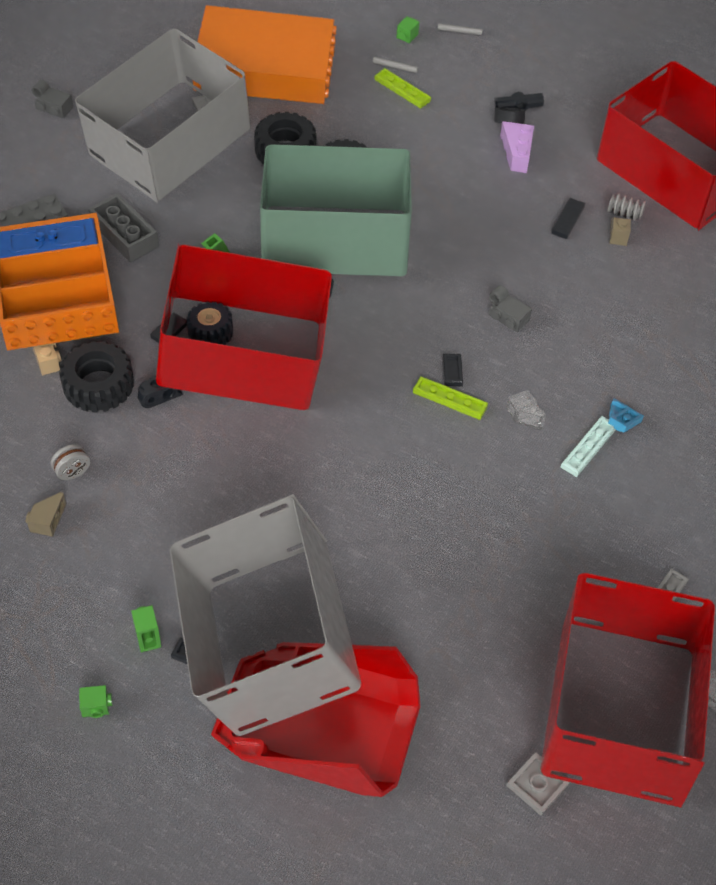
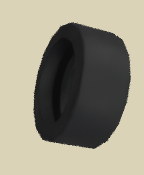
[494,108,525,124]

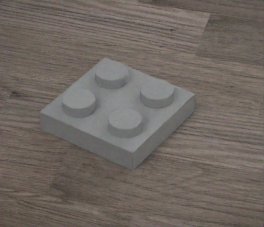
[507,752,570,816]

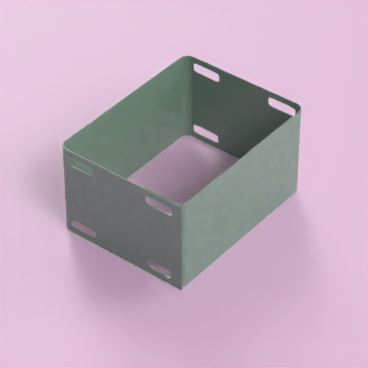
[260,145,412,276]

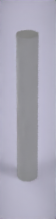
[437,24,483,35]
[373,57,418,73]

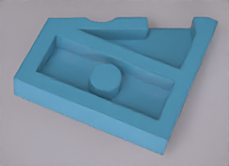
[608,398,644,433]

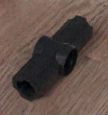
[495,92,544,111]

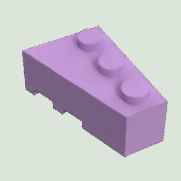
[500,121,534,173]

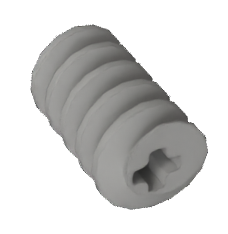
[608,193,646,221]

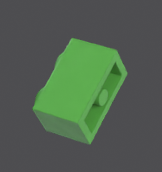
[131,605,161,652]

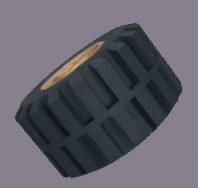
[186,301,233,345]

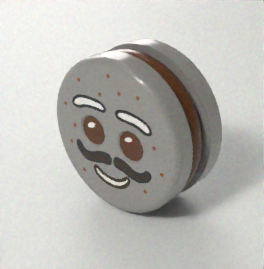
[51,444,90,481]

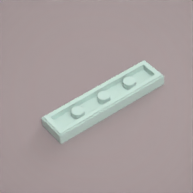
[561,416,616,477]

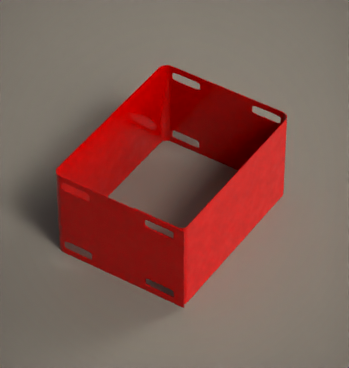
[597,61,716,231]
[156,243,332,410]
[540,573,715,808]

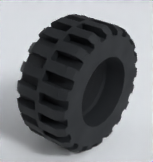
[254,112,317,165]
[59,341,134,413]

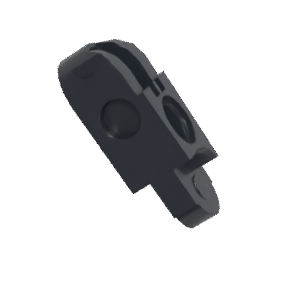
[137,376,183,408]

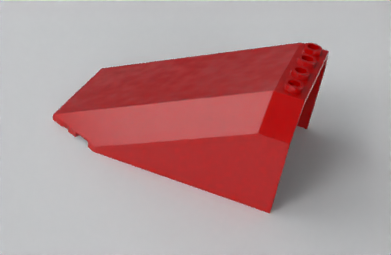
[211,642,420,797]

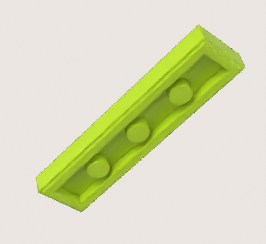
[374,68,431,109]
[413,376,488,420]

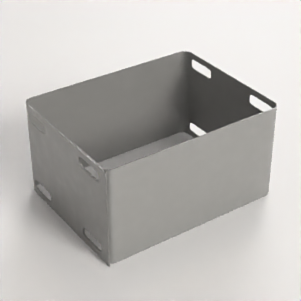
[75,29,251,203]
[170,494,361,736]

